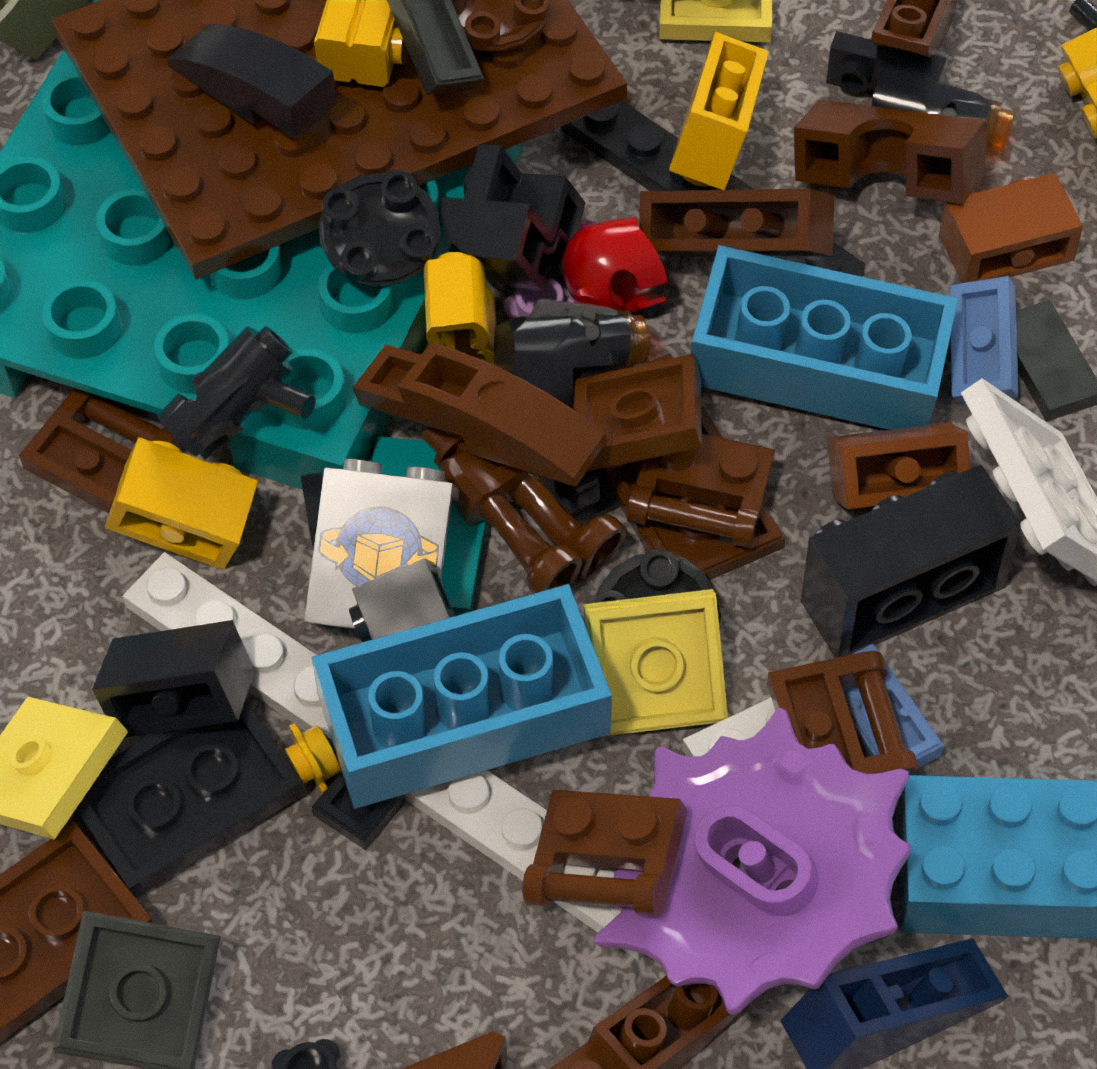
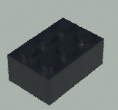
[801,464,1021,658]

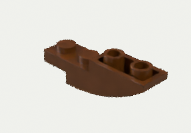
[871,0,957,58]
[352,342,608,487]
[550,976,737,1069]

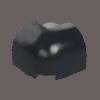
[440,144,586,291]

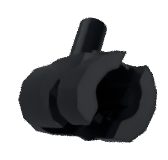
[157,326,316,460]

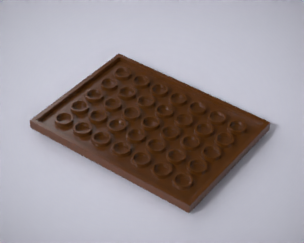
[52,0,627,280]

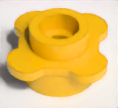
[284,723,341,794]

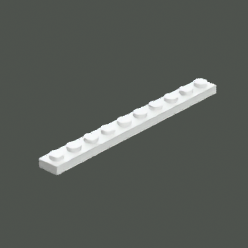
[122,552,643,960]

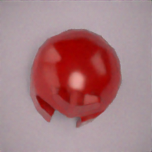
[562,216,668,314]

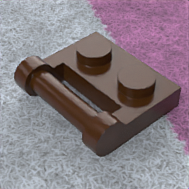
[19,388,185,513]
[627,434,775,549]
[767,651,921,776]
[522,790,688,917]

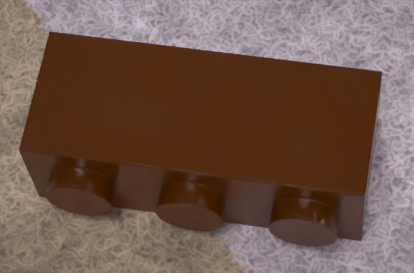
[639,189,835,257]

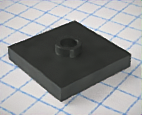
[53,911,221,1069]

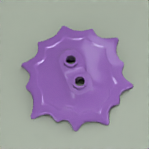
[594,708,911,1015]

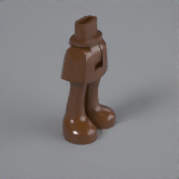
[422,426,627,594]

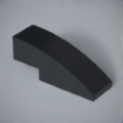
[167,24,337,140]

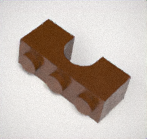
[794,100,986,204]

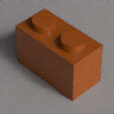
[939,173,1083,283]
[827,423,970,509]

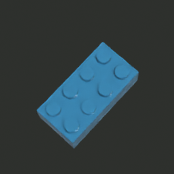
[690,245,958,430]
[312,584,612,809]
[897,775,1097,939]

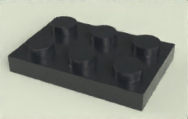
[75,702,305,898]

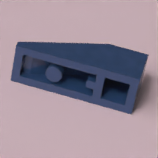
[780,938,1008,1069]

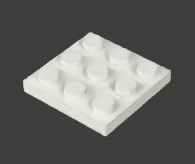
[961,378,1097,586]

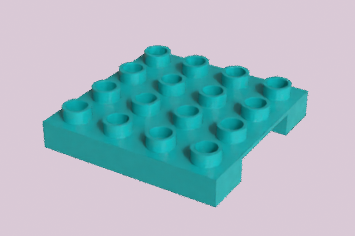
[0,0,525,490]

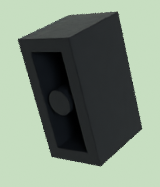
[92,620,255,738]

